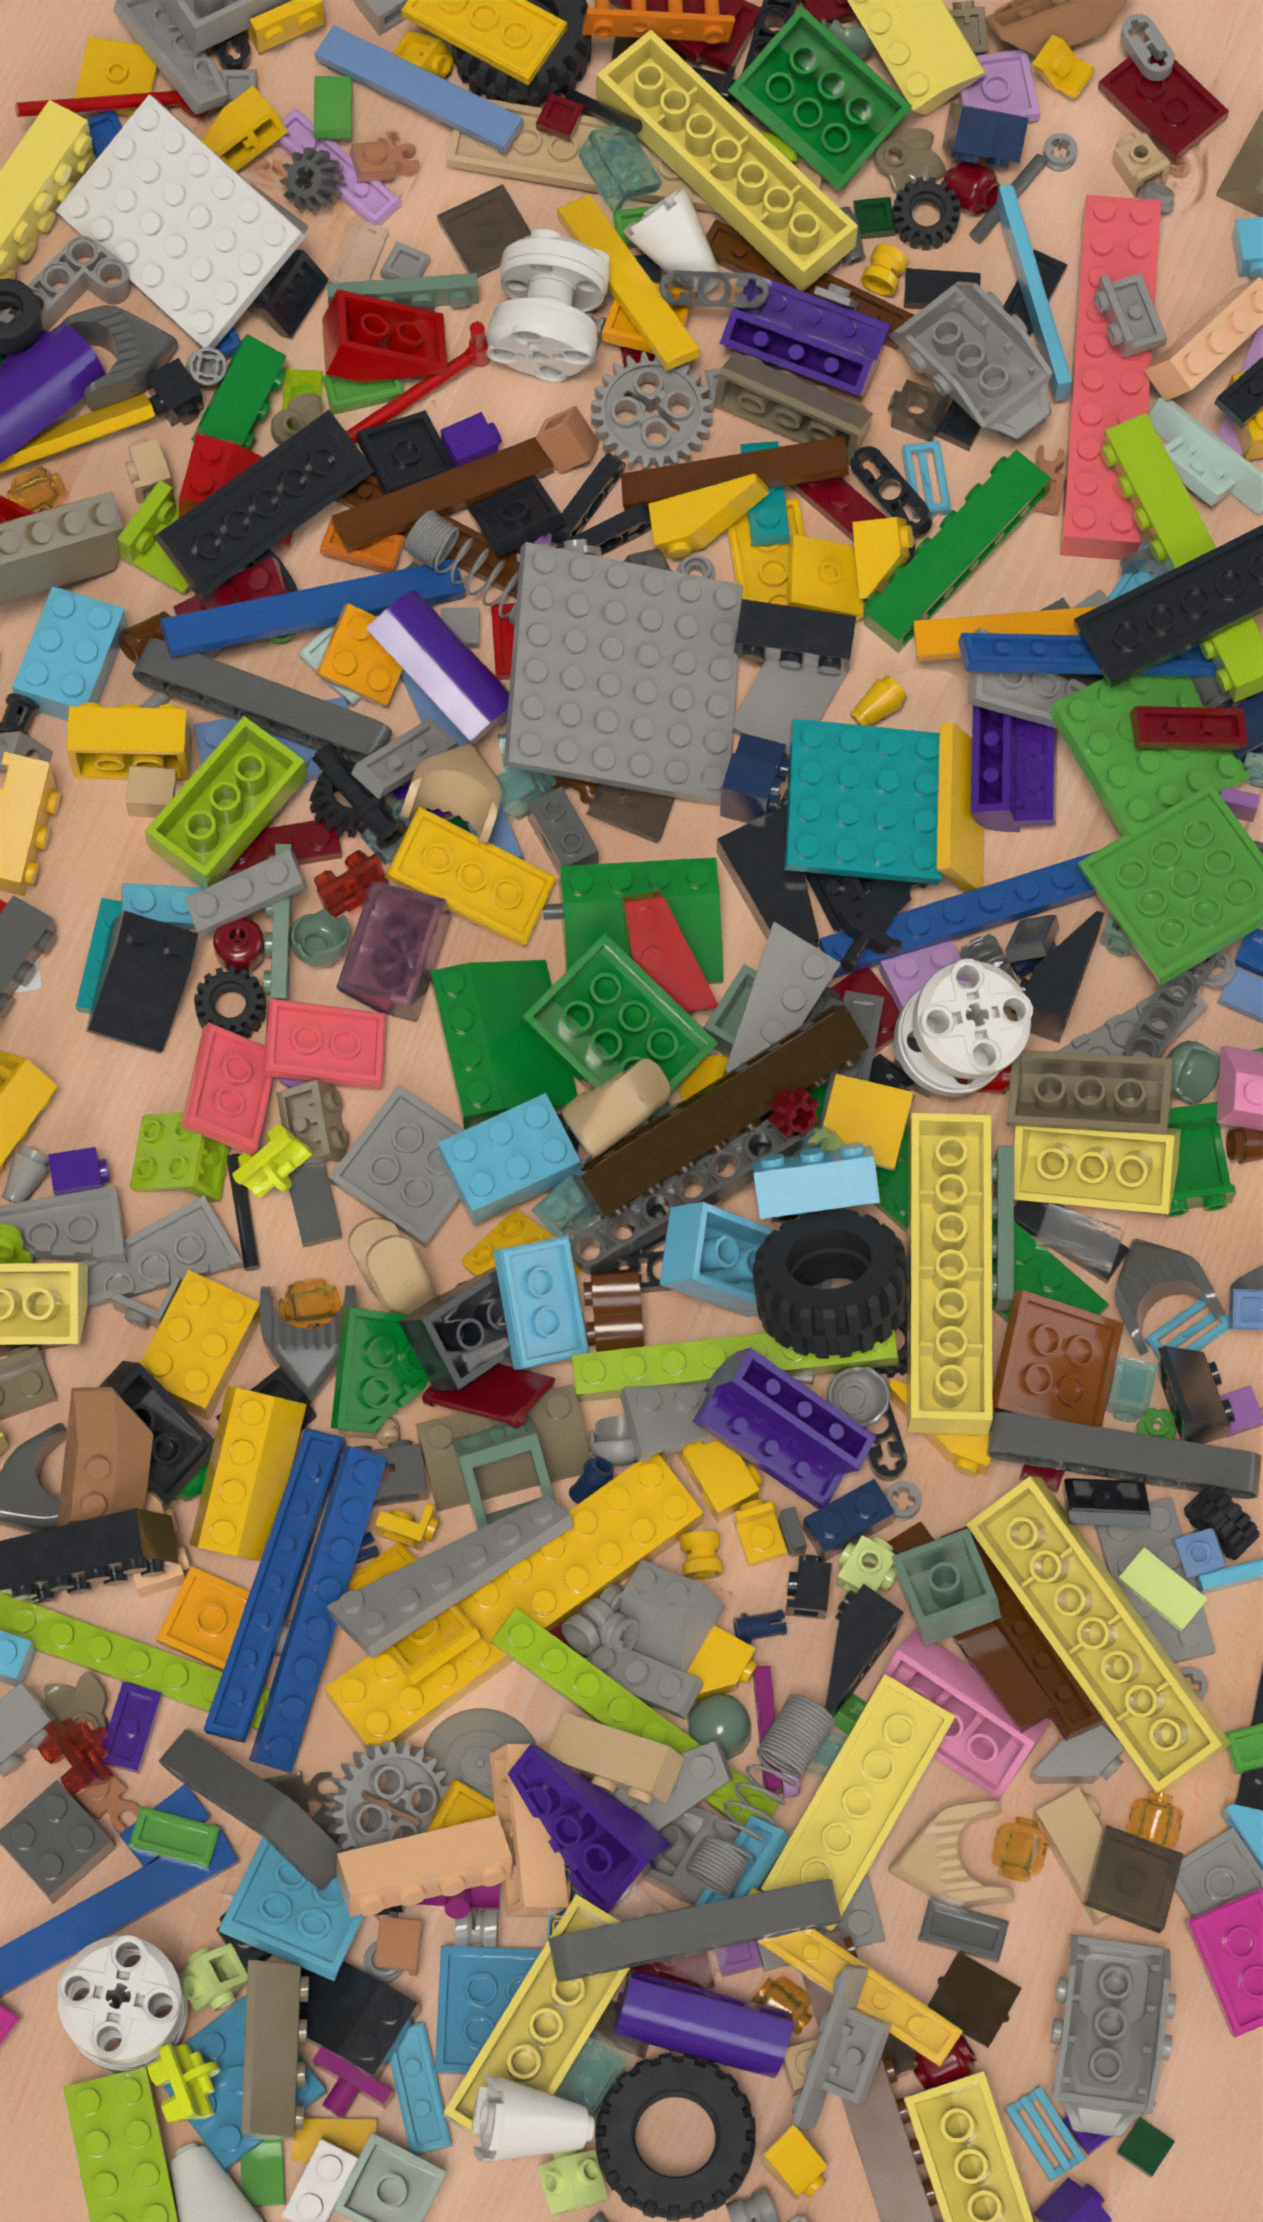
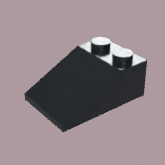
[86,910,198,1054]
[1012,911,1104,1043]
[398,1266,511,1391]
[1158,1346,1235,1444]
[99,1360,214,1506]
[824,1584,904,1718]
[300,1961,421,2081]

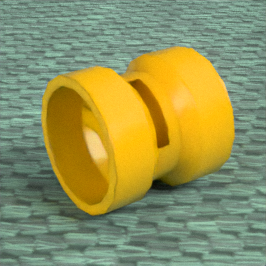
[860,244,909,296]
[679,1531,723,1580]

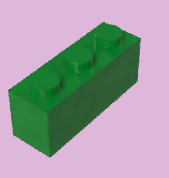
[191,334,287,449]

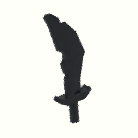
[836,879,930,972]

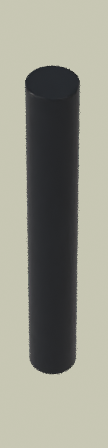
[565,90,642,134]
[227,1153,260,1271]

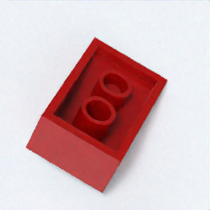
[322,289,448,382]
[178,434,294,546]

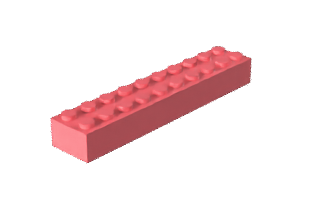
[1059,194,1161,560]

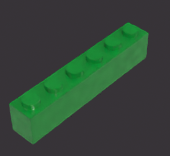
[863,449,1051,653]

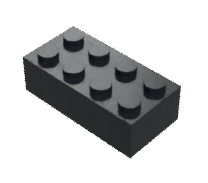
[0,1508,179,1603]

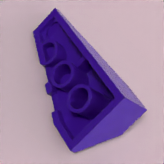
[508,1743,671,1914]

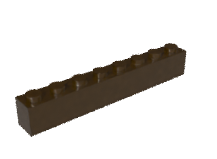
[570,1005,869,1218]

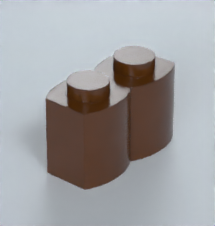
[583,1269,644,1352]

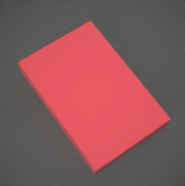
[263,999,386,1090]
[180,1022,273,1155]

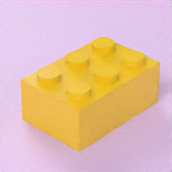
[67,702,192,781]
[140,1270,260,1421]

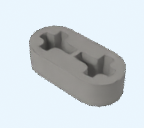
[1120,14,1174,81]

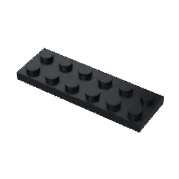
[154,409,374,599]
[1073,525,1263,688]

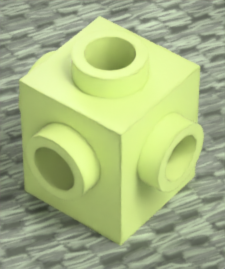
[836,1535,896,1593]
[178,1943,248,2012]
[538,2150,608,2216]

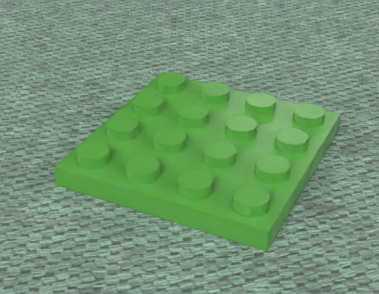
[1047,675,1250,837]
[1078,783,1263,986]

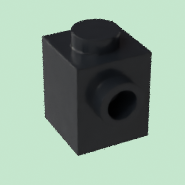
[146,358,204,427]

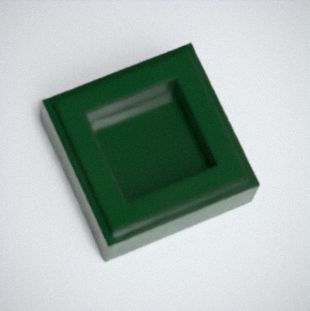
[853,197,895,239]
[1116,2117,1175,2178]

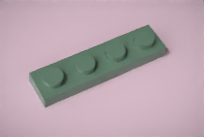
[327,273,479,310]
[263,844,294,1001]
[991,1145,1014,1310]

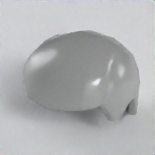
[826,1366,891,1427]
[589,1415,638,1466]

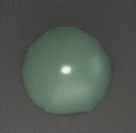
[821,19,874,59]
[289,909,351,967]
[1166,1040,1220,1104]
[688,1693,752,1760]

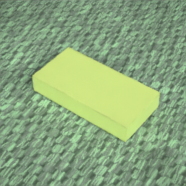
[1117,1547,1208,1632]

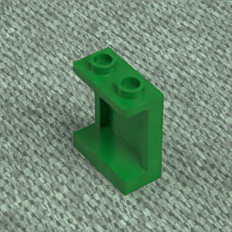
[1154,1102,1236,1217]

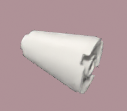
[623,187,720,294]
[472,2076,594,2163]
[170,2143,263,2222]

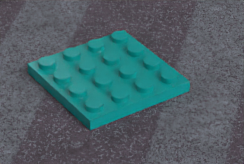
[784,718,942,885]

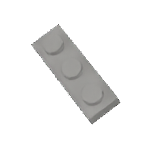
[351,717,458,799]
[184,849,307,936]
[586,1639,704,1720]

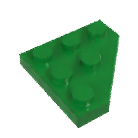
[331,1307,430,1433]

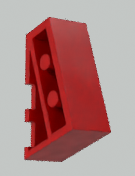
[621,891,718,1012]

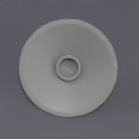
[423,1708,536,1802]

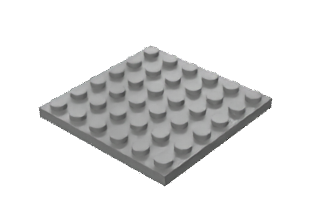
[503,542,743,806]

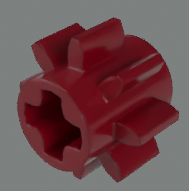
[768,1086,820,1138]

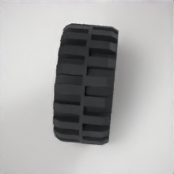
[451,0,592,108]
[752,1209,910,1359]
[595,2053,756,2221]

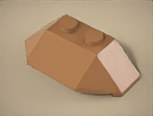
[985,0,1127,56]
[57,1387,153,1527]

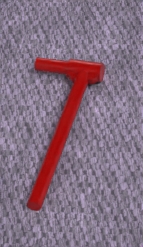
[15,90,209,118]
[346,321,491,444]

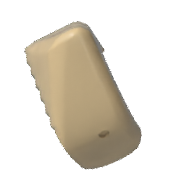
[400,743,502,845]
[561,1058,671,1157]
[348,1217,438,1315]
[888,1801,1015,1908]

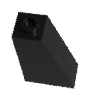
[716,805,819,949]

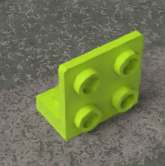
[117,480,190,594]
[130,1112,230,1202]

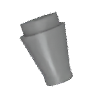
[1,1145,50,1203]

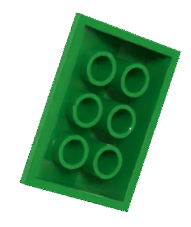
[727,6,912,191]
[558,857,724,984]
[520,933,718,1133]
[430,960,577,1130]

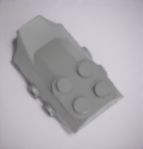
[888,282,1053,439]
[1051,1935,1176,2137]

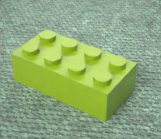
[145,716,307,889]
[63,2067,179,2222]

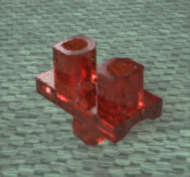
[314,850,389,917]
[38,1718,114,1795]

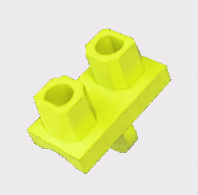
[232,1124,313,1198]
[147,2043,220,2122]

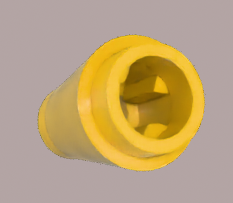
[849,675,908,726]

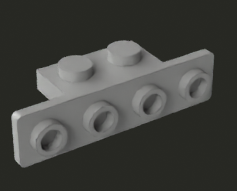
[791,1965,892,2129]

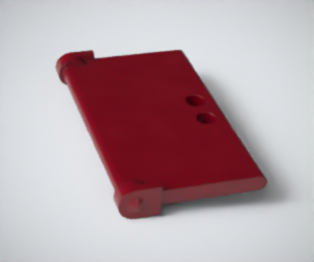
[422,1363,555,1428]

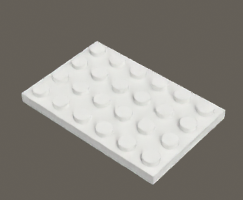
[55,95,306,348]

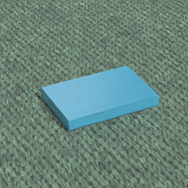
[493,1236,589,1370]

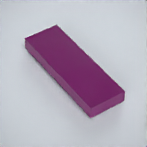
[753,1666,782,1795]

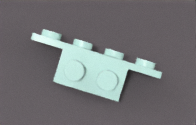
[1149,396,1263,515]

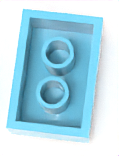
[12,586,129,721]
[438,1093,581,1225]
[660,1202,777,1317]

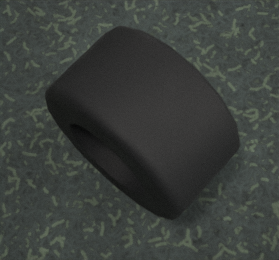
[0,278,42,354]

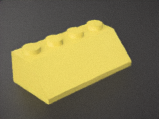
[847,0,987,115]
[1014,1126,1181,1214]
[0,1263,88,1345]
[904,2071,1037,2222]

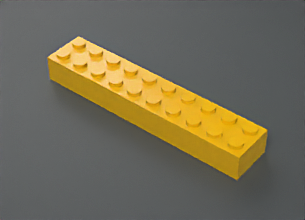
[325,1454,704,1750]

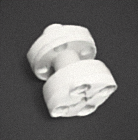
[487,229,610,383]
[893,959,1033,1099]
[58,1935,189,2074]

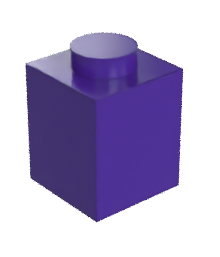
[440,412,502,468]
[48,1147,110,1196]
[1034,2177,1112,2222]

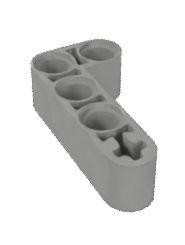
[0,236,131,359]

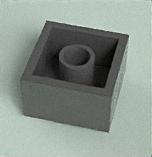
[0,1780,116,1904]

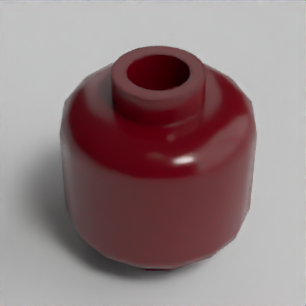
[943,161,1000,215]
[213,917,265,973]
[912,2034,977,2089]

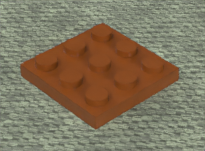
[992,1290,1124,1427]

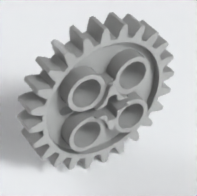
[591,352,713,470]
[325,1741,449,1851]

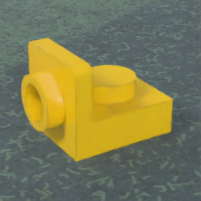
[392,30,454,79]
[1031,34,1095,99]
[734,1499,787,1567]
[375,1502,440,1552]

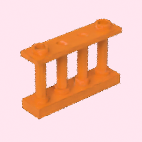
[582,0,735,44]

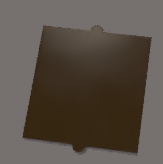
[927,1951,1022,2048]

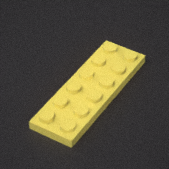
[759,1674,956,1932]

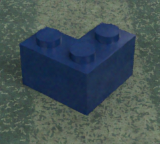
[942,102,1029,168]
[720,733,789,823]

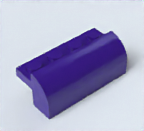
[719,272,892,396]
[0,323,106,463]
[366,590,509,745]
[971,705,1057,832]
[692,1348,877,1509]
[611,1969,794,2079]

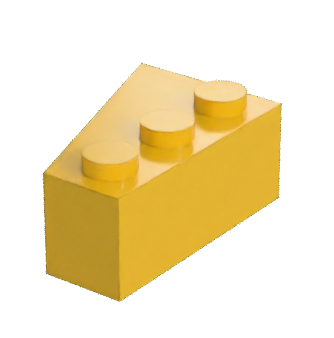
[0,752,61,896]

